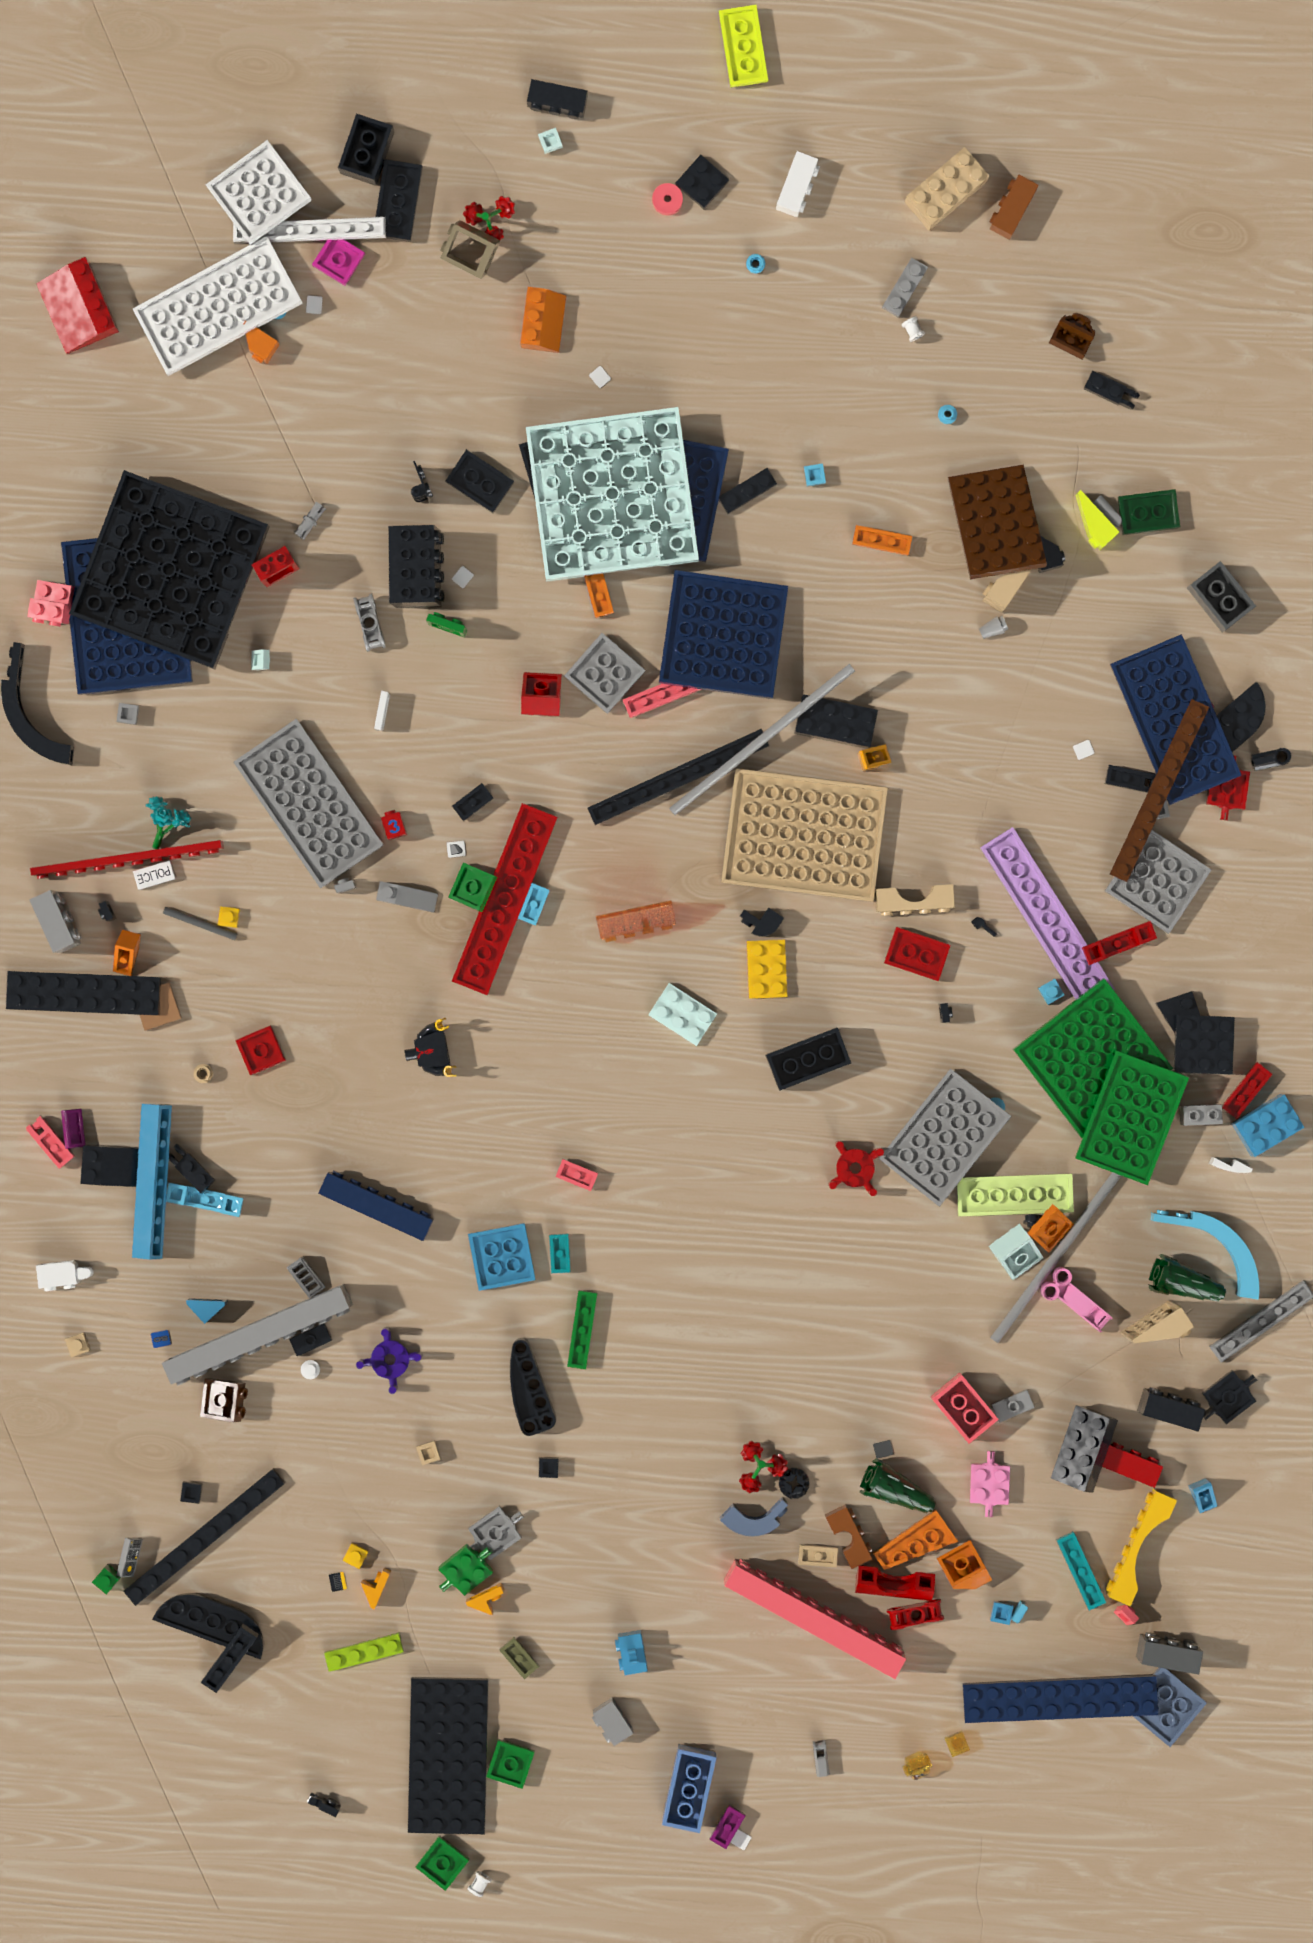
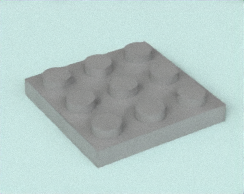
[564,633,645,714]

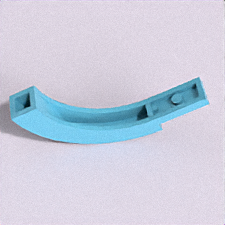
[1150,1210,1259,1300]

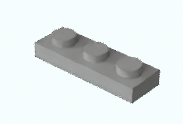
[882,258,928,317]

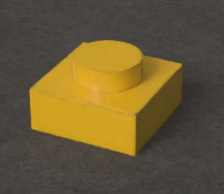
[218,906,240,928]
[342,1543,369,1569]

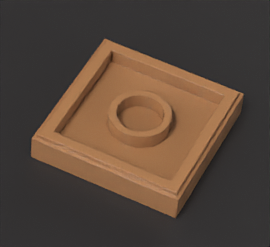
[140,982,182,1031]

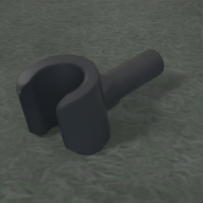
[971,917,997,937]

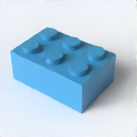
[1231,1094,1305,1157]

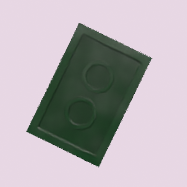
[1118,489,1181,535]

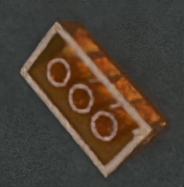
[596,900,676,943]

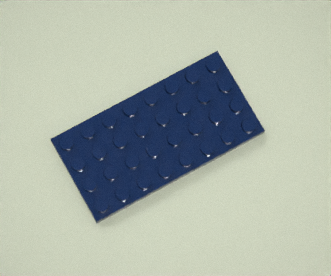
[1110,634,1241,806]

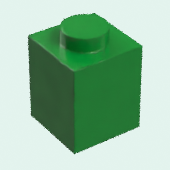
[92,1564,121,1595]

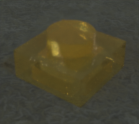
[945,1731,970,1757]

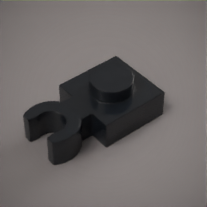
[307,1793,341,1818]

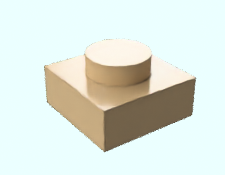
[65,1332,90,1357]
[416,1440,441,1465]

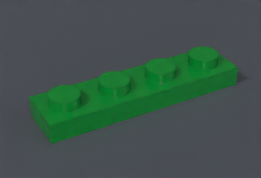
[567,1290,597,1370]

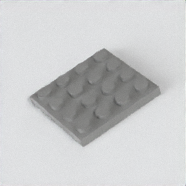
[1105,830,1211,934]

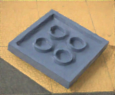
[1133,1668,1207,1747]

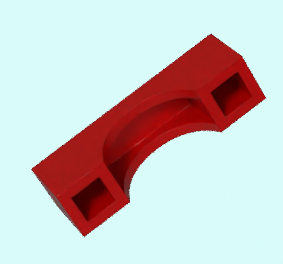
[855,1566,935,1601]

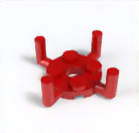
[828,1141,884,1196]

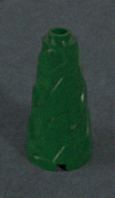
[1148,1254,1226,1302]
[859,1458,936,1513]

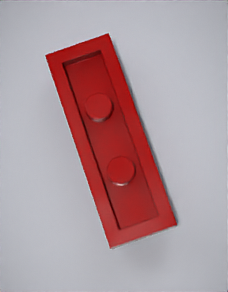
[1222,1062,1273,1119]

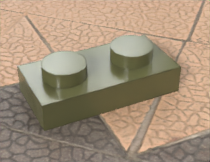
[499,1637,539,1680]

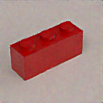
[1102,1442,1163,1488]

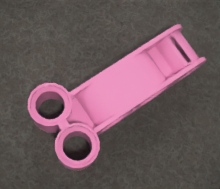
[1040,1267,1113,1333]

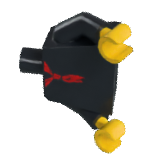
[404,1018,456,1077]

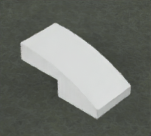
[1208,1157,1253,1173]

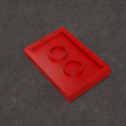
[884,927,951,982]

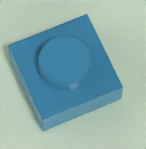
[990,1601,1013,1625]

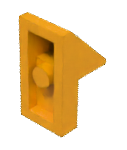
[361,1568,391,1609]
[466,1583,505,1615]

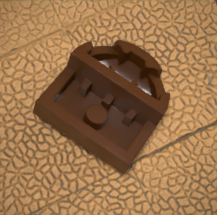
[1049,313,1095,360]

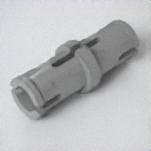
[294,502,326,540]

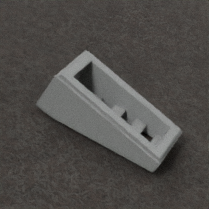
[287,1256,325,1298]

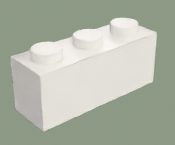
[776,151,820,217]

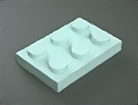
[649,983,717,1046]

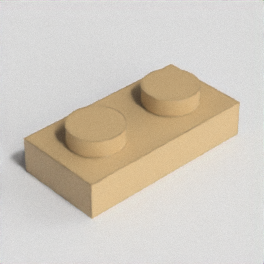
[798,1544,838,1568]

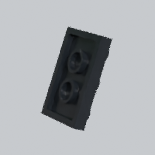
[445,449,514,514]

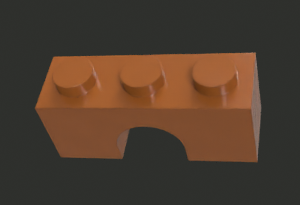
[825,1505,873,1569]

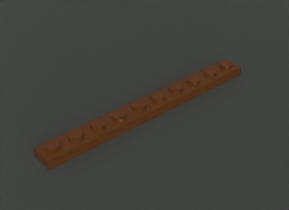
[1109,699,1209,882]

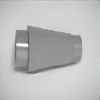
[979,616,1008,639]

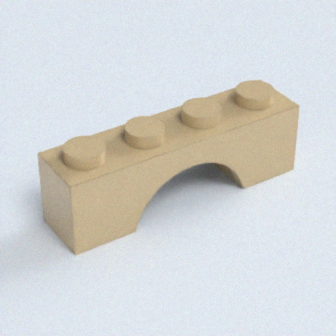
[875,884,955,916]

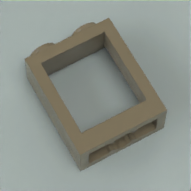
[440,220,500,279]

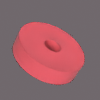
[652,183,683,215]

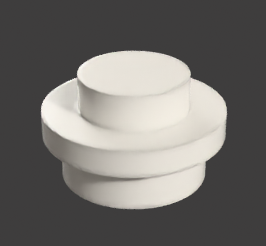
[301,1360,320,1379]

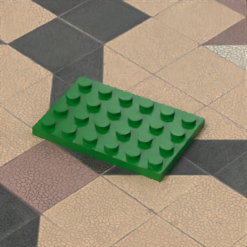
[1075,1050,1189,1185]

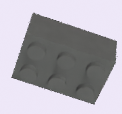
[1187,561,1256,633]
[1136,1632,1203,1675]

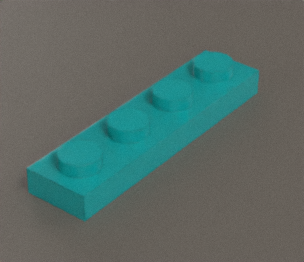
[1056,1532,1106,1611]

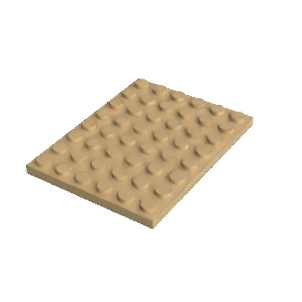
[721,769,888,902]

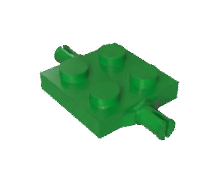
[438,1544,493,1596]

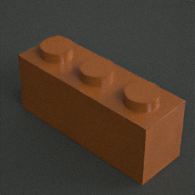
[989,175,1039,240]

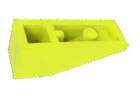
[1075,490,1119,550]

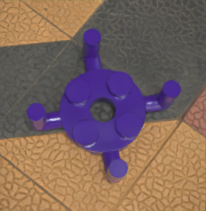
[356,1327,423,1394]

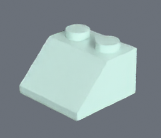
[988,1224,1043,1280]

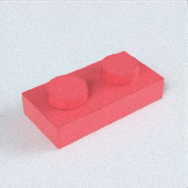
[556,1159,598,1191]

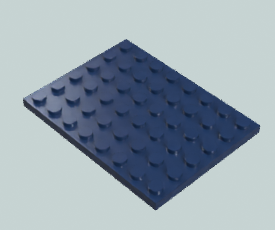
[61,538,193,695]

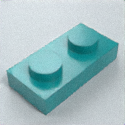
[549,1234,571,1274]

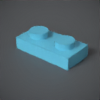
[518,883,550,926]

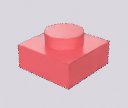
[1114,1605,1139,1625]

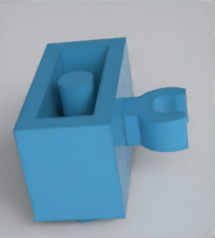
[615,1630,648,1675]

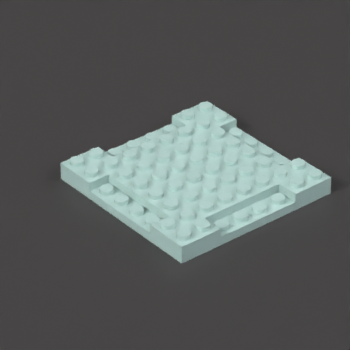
[526,407,699,582]

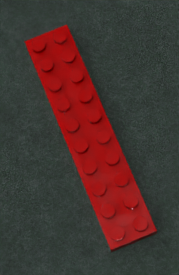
[452,803,558,996]

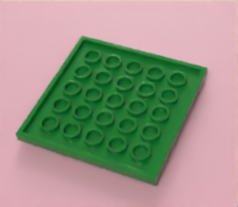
[1013,978,1174,1139]

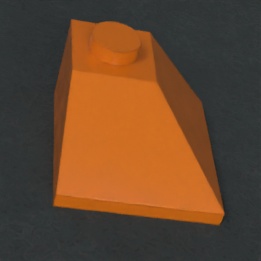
[937,1540,992,1589]

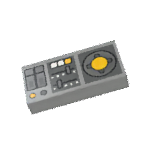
[116,1538,143,1577]

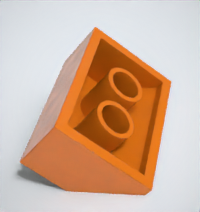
[520,286,566,353]

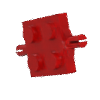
[1206,756,1250,821]

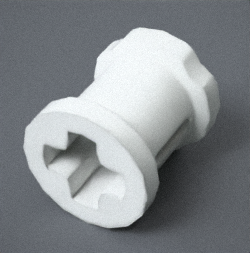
[902,316,925,342]
[467,1871,492,1897]

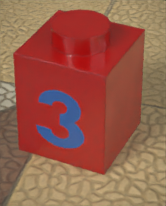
[381,810,407,840]

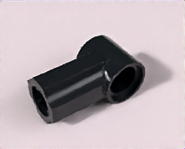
[1251,748,1291,771]

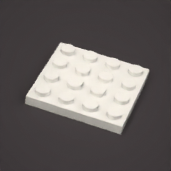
[206,140,312,245]

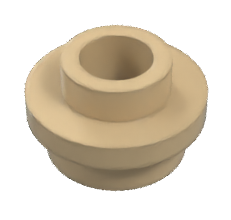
[194,1064,213,1083]

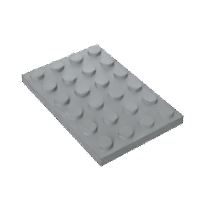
[879,1069,1011,1207]

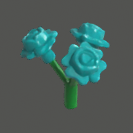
[145,796,192,849]

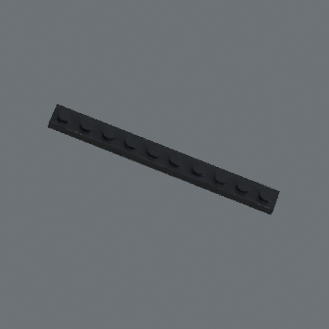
[587,728,769,826]
[123,1468,285,1606]

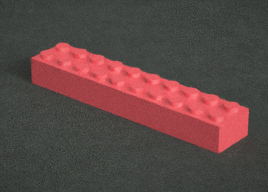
[724,1559,906,1679]

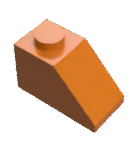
[243,321,279,364]
[113,930,141,976]

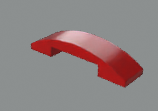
[1082,921,1157,965]

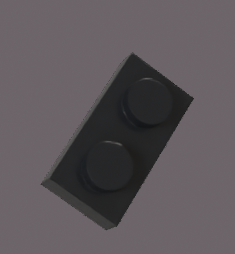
[452,783,494,822]

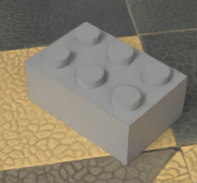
[30,890,82,953]

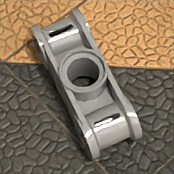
[353,594,386,652]

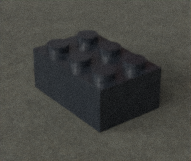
[338,113,394,186]
[1137,1387,1205,1432]

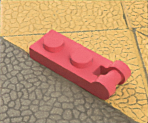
[26,1115,75,1169]

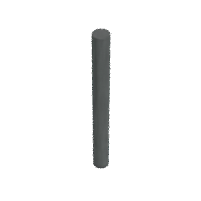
[163,907,238,941]

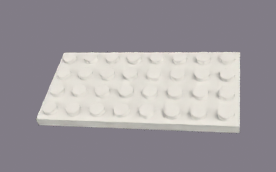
[133,236,303,376]

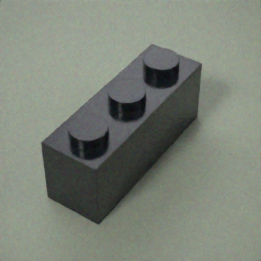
[527,79,588,119]

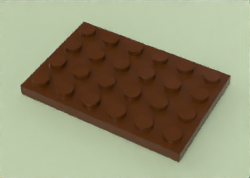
[948,464,1047,580]

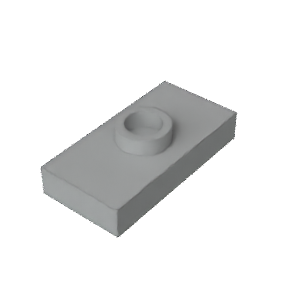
[991,1389,1034,1423]

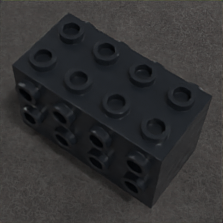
[388,525,445,608]

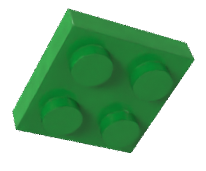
[426,612,467,638]
[448,863,497,912]
[486,1739,535,1789]
[415,1835,469,1891]

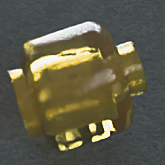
[902,1751,932,1780]

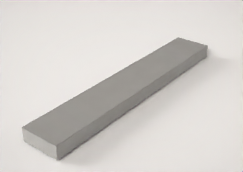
[1209,1280,1313,1363]

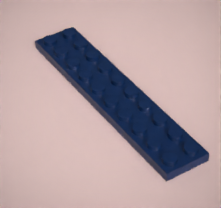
[963,1675,1158,1723]

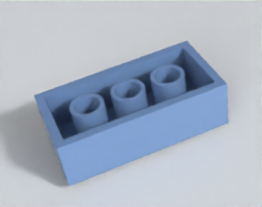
[662,1744,717,1833]

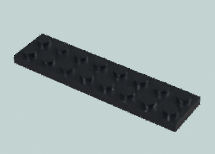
[6,971,161,1015]

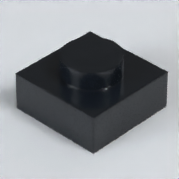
[98,901,117,922]
[938,1003,953,1023]
[539,1457,559,1478]
[180,1481,203,1504]

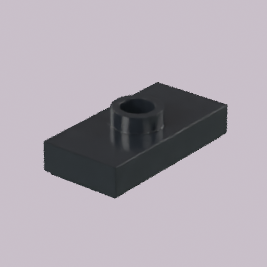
[289,1323,332,1357]

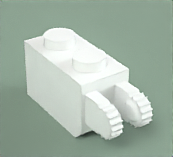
[36,1260,94,1291]

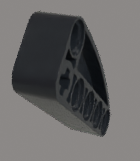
[510,1338,556,1436]

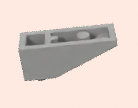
[376,881,438,913]

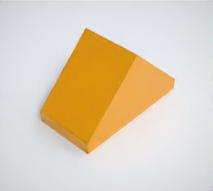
[857,744,892,771]

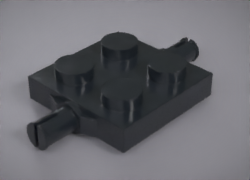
[1202,1370,1258,1425]

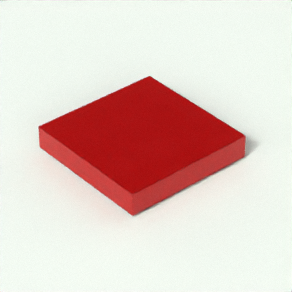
[235,1025,286,1076]

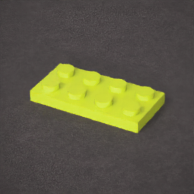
[719,5,768,88]

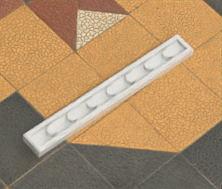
[233,217,386,244]

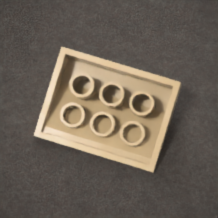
[1121,1300,1194,1343]

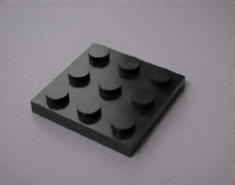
[1174,1015,1235,1075]

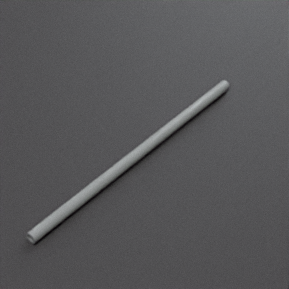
[669,664,855,815]
[990,1172,1121,1343]

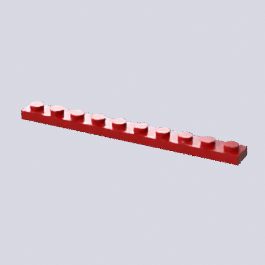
[30,840,224,879]

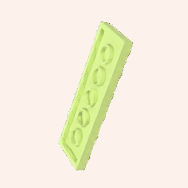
[957,1173,1074,1216]

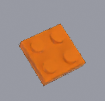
[1027,1204,1074,1253]

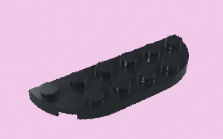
[1216,681,1266,752]
[152,1593,264,1660]

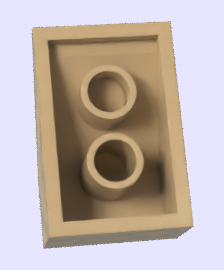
[982,569,1032,613]

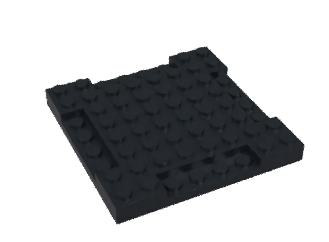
[69,470,270,670]

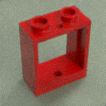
[252,546,300,588]

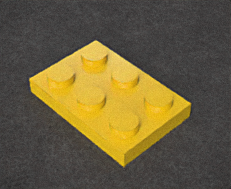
[747,940,787,999]

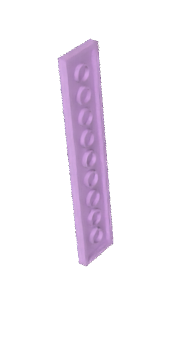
[980,827,1115,1000]

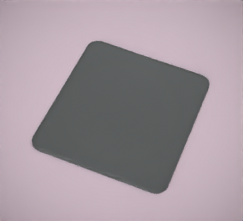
[873,1440,893,1459]

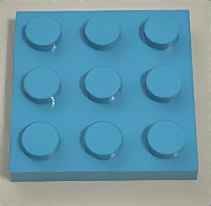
[468,1223,536,1291]

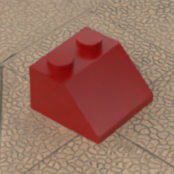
[521,672,562,716]

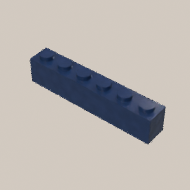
[318,1170,434,1241]

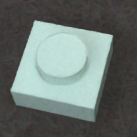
[538,128,563,154]
[251,649,270,671]

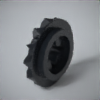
[779,1468,809,1499]

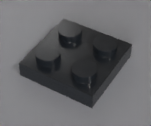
[675,154,729,210]

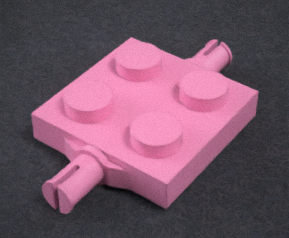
[970,1451,1010,1517]

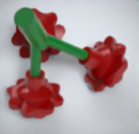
[463,196,515,240]
[739,1441,788,1493]

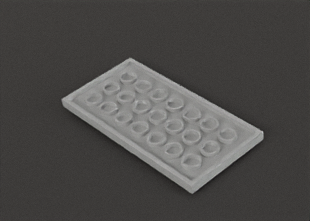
[233,719,384,888]

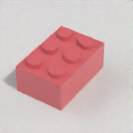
[930,1372,999,1444]

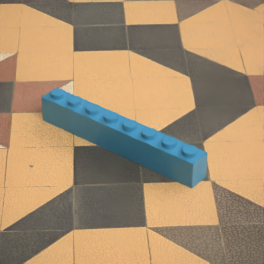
[132,1104,172,1260]

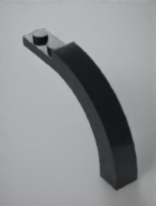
[1,642,74,766]

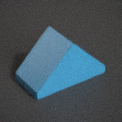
[186,1298,227,1324]
[1188,1478,1217,1513]

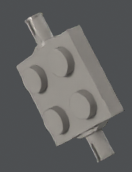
[468,1506,524,1560]

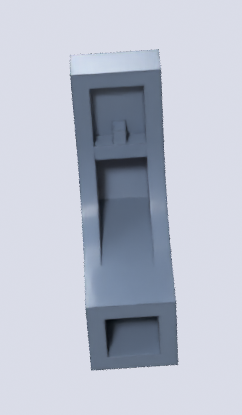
[720,1497,788,1536]

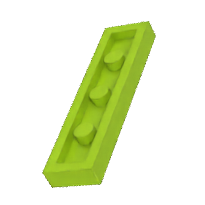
[324,1632,404,1672]

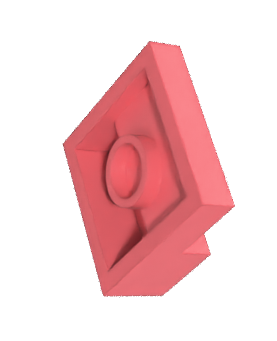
[27,580,75,627]

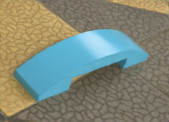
[166,1183,244,1217]

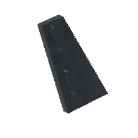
[1155,991,1200,1035]

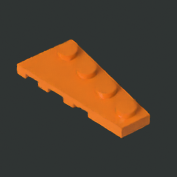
[873,1509,958,1570]

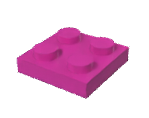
[312,239,365,286]

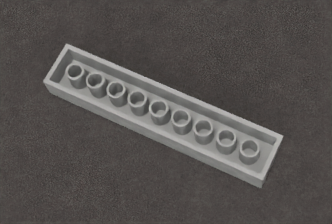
[162,1284,353,1386]

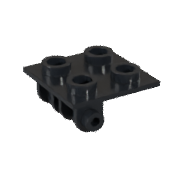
[411,461,433,503]

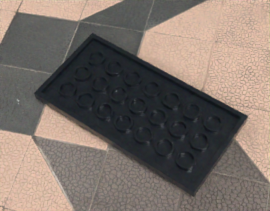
[408,1677,489,1835]

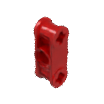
[886,1599,945,1630]

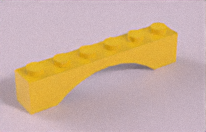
[1106,1488,1177,1607]

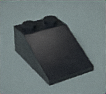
[80,1145,139,1187]

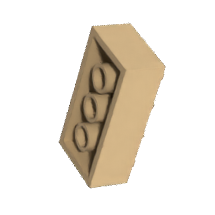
[905,147,989,231]

